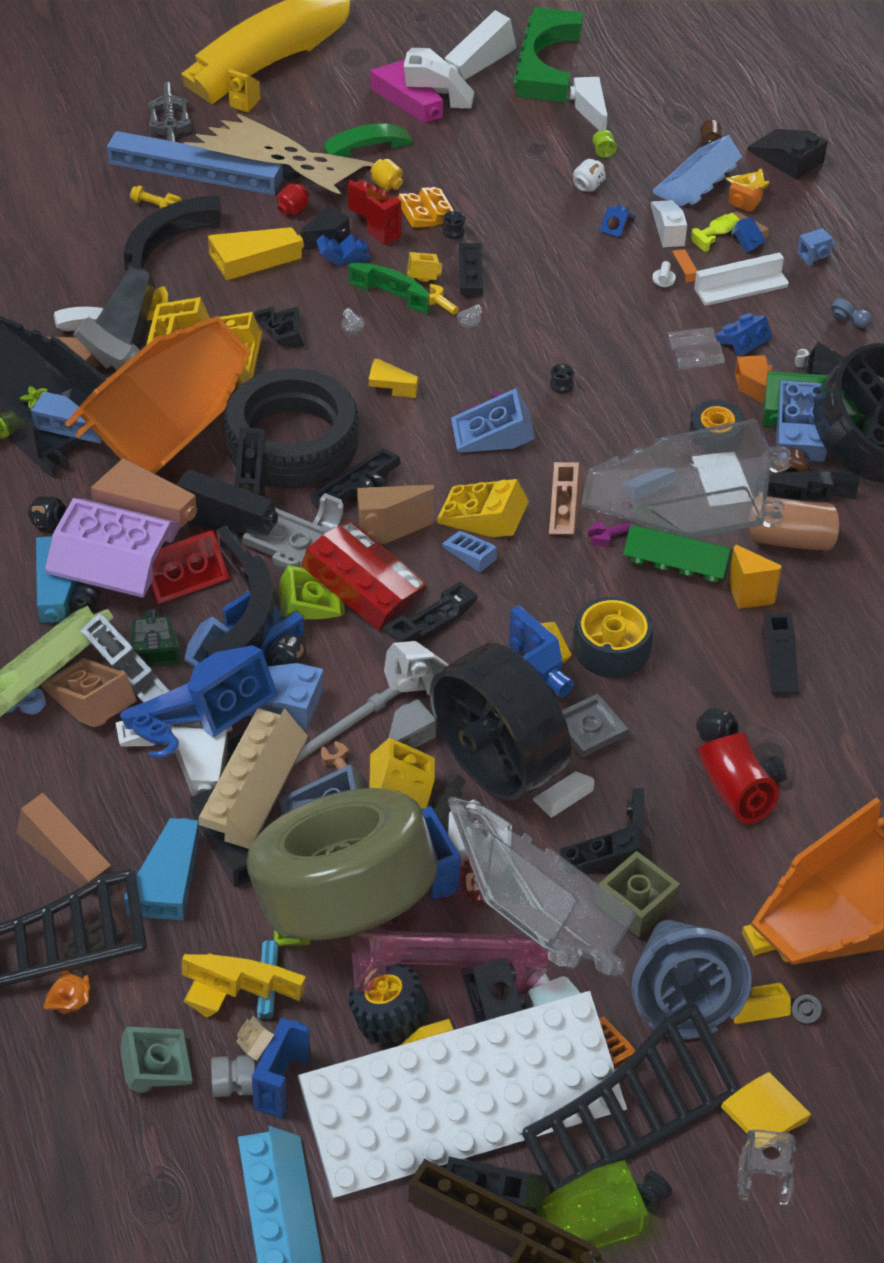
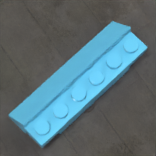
[238,1125,323,1263]

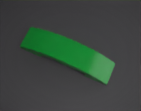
[323,124,412,157]
[348,263,430,315]

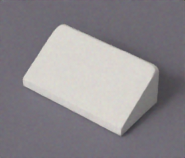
[533,771,594,818]

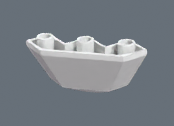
[404,48,474,108]
[384,641,449,695]

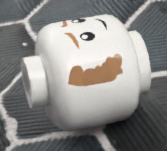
[573,159,606,192]

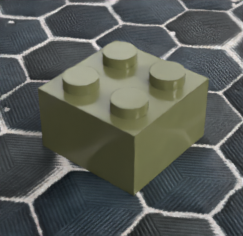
[596,851,680,938]

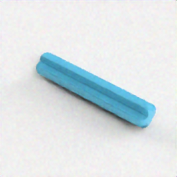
[257,940,278,1020]

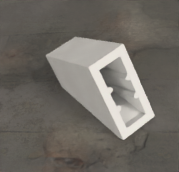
[172,726,228,796]

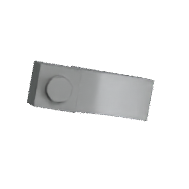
[73,317,140,370]

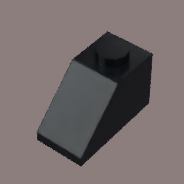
[300,207,350,249]

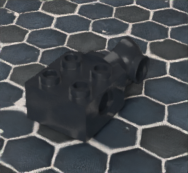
[460,957,525,1024]

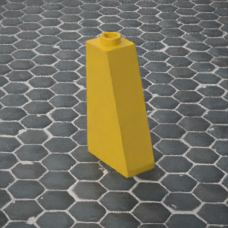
[208,227,304,281]

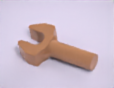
[321,741,348,770]

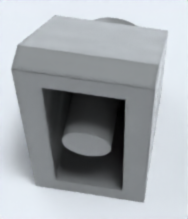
[389,699,436,748]

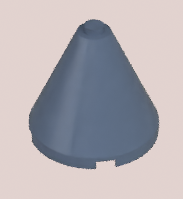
[631,920,752,1039]

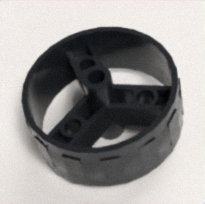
[813,343,884,482]
[430,643,571,801]

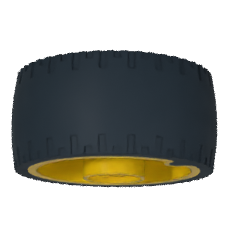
[573,597,653,678]

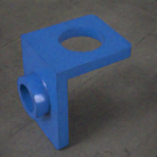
[600,204,636,237]

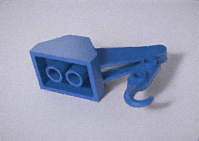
[120,646,278,758]

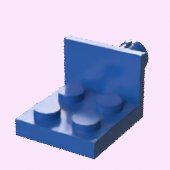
[509,605,574,698]

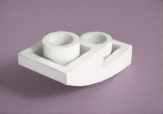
[53,307,103,332]

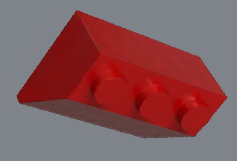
[148,530,230,604]

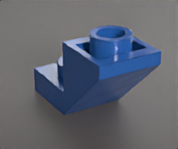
[316,234,371,265]

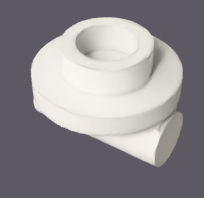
[652,261,675,287]

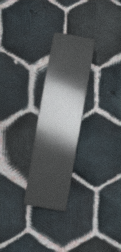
[80,613,169,703]

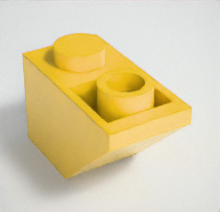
[228,69,261,113]

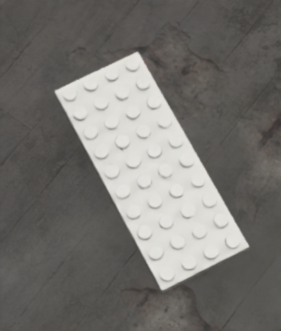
[298,991,627,1199]

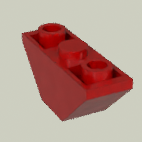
[348,179,390,217]

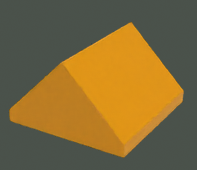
[728,545,782,609]

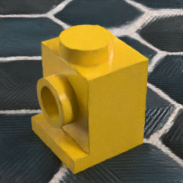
[407,252,442,282]

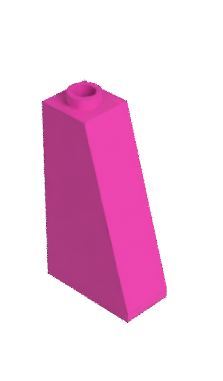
[370,60,443,123]

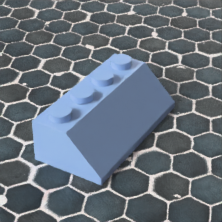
[652,135,742,206]

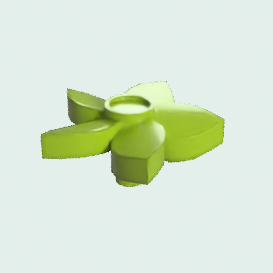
[20,386,48,411]

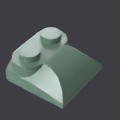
[120,1027,193,1093]

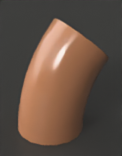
[749,495,839,551]

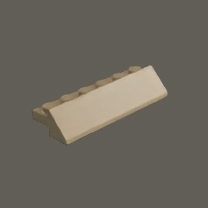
[198,708,308,849]

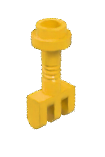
[130,185,182,209]

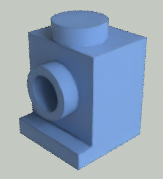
[797,228,835,266]

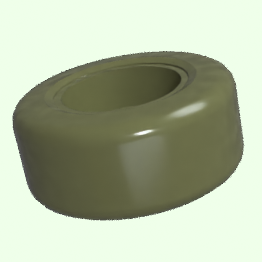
[246,788,438,940]

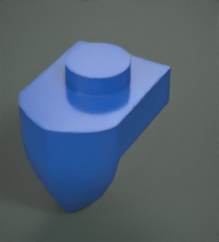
[731,218,766,253]

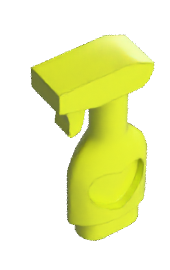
[691,213,740,252]

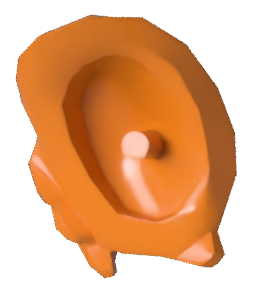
[43,970,90,1014]

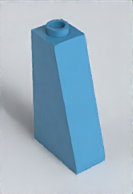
[36,536,80,623]
[124,818,200,921]

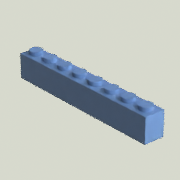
[107,131,283,195]

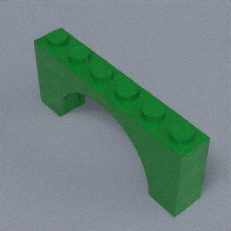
[513,7,583,102]

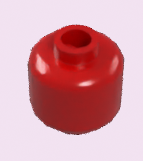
[276,183,309,217]

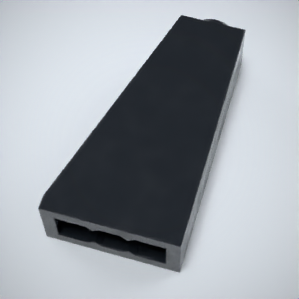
[95,266,155,349]
[176,469,278,536]
[190,788,264,887]

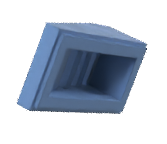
[442,530,497,573]

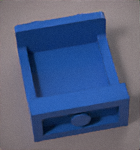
[252,1018,311,1119]

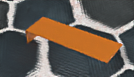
[672,249,697,283]

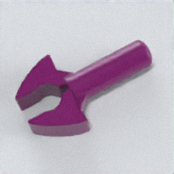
[588,520,635,547]

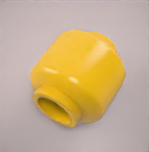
[370,159,403,192]

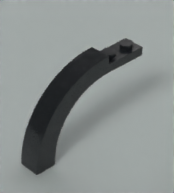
[123,196,221,271]
[203,526,274,659]

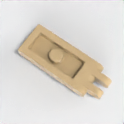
[236,1016,274,1061]

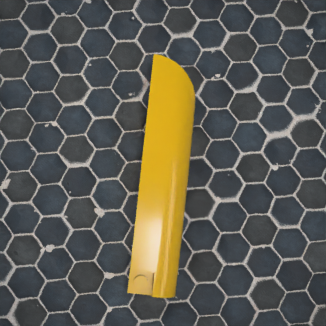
[181,0,350,105]

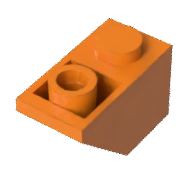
[734,355,772,403]

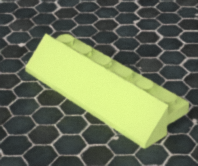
[0,606,114,717]

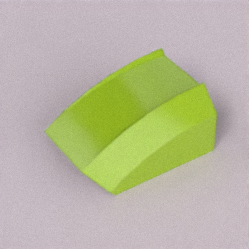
[278,565,345,619]

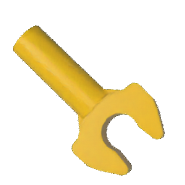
[429,284,459,315]

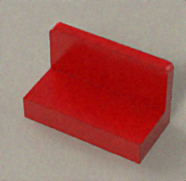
[367,196,401,245]

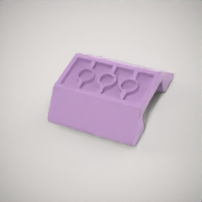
[45,498,181,598]

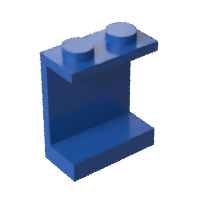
[222,590,304,660]
[422,806,461,900]

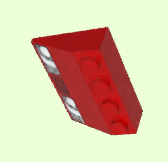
[301,520,427,631]

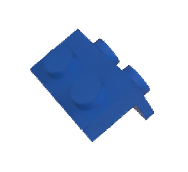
[715,313,772,357]

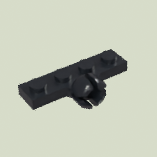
[310,448,401,507]

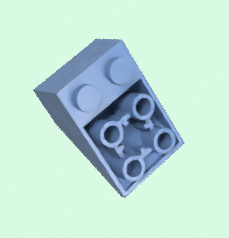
[775,381,827,462]

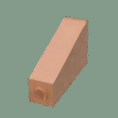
[91,458,197,528]
[17,793,111,888]

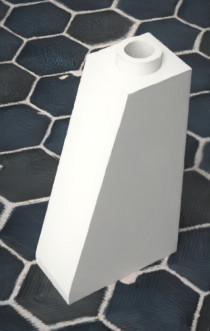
[445,10,517,80]

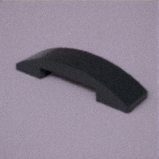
[383,581,478,643]

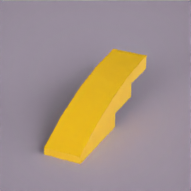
[182,954,306,1002]

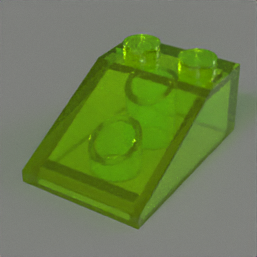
[536,1160,649,1248]

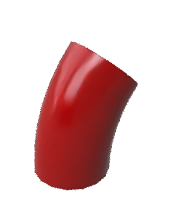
[696,733,779,824]

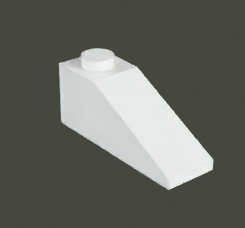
[570,77,607,131]
[651,200,687,248]

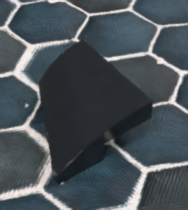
[253,306,305,347]

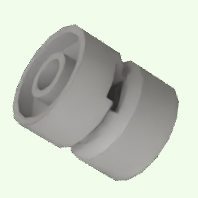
[211,1055,256,1097]

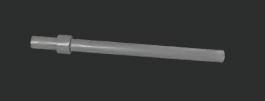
[294,687,400,765]

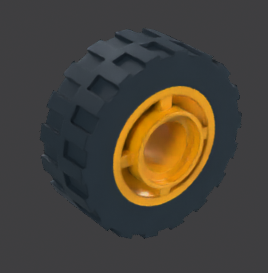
[690,399,745,452]

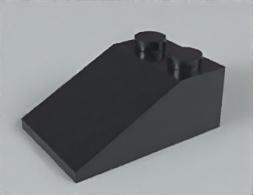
[747,129,828,180]

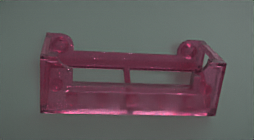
[350,931,549,995]

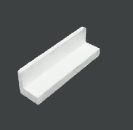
[694,253,789,306]

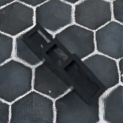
[755,471,860,502]

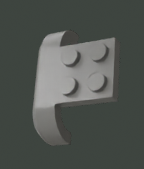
[242,493,344,572]

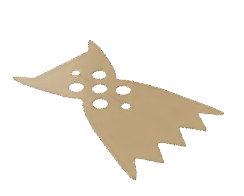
[184,114,375,194]

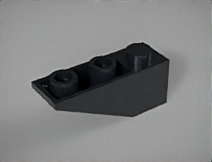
[761,613,799,694]
[560,825,653,874]

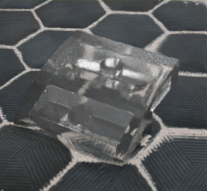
[666,327,725,370]

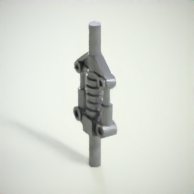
[147,82,192,142]

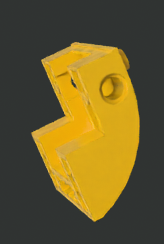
[146,297,262,400]

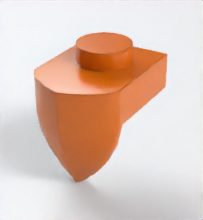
[728,182,763,212]

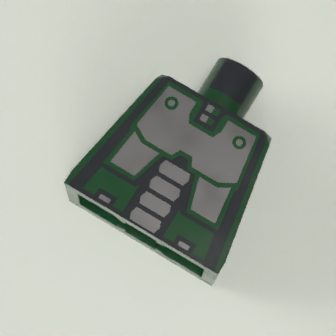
[129,609,181,667]

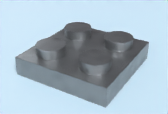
[562,693,628,758]

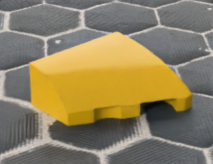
[369,358,419,398]

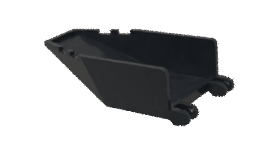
[0,316,107,476]

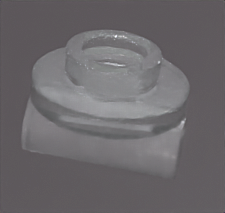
[457,305,482,328]
[341,308,365,334]

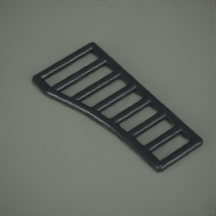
[0,869,147,987]
[522,1004,741,1196]

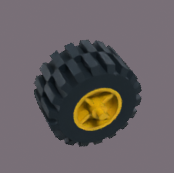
[348,963,430,1044]

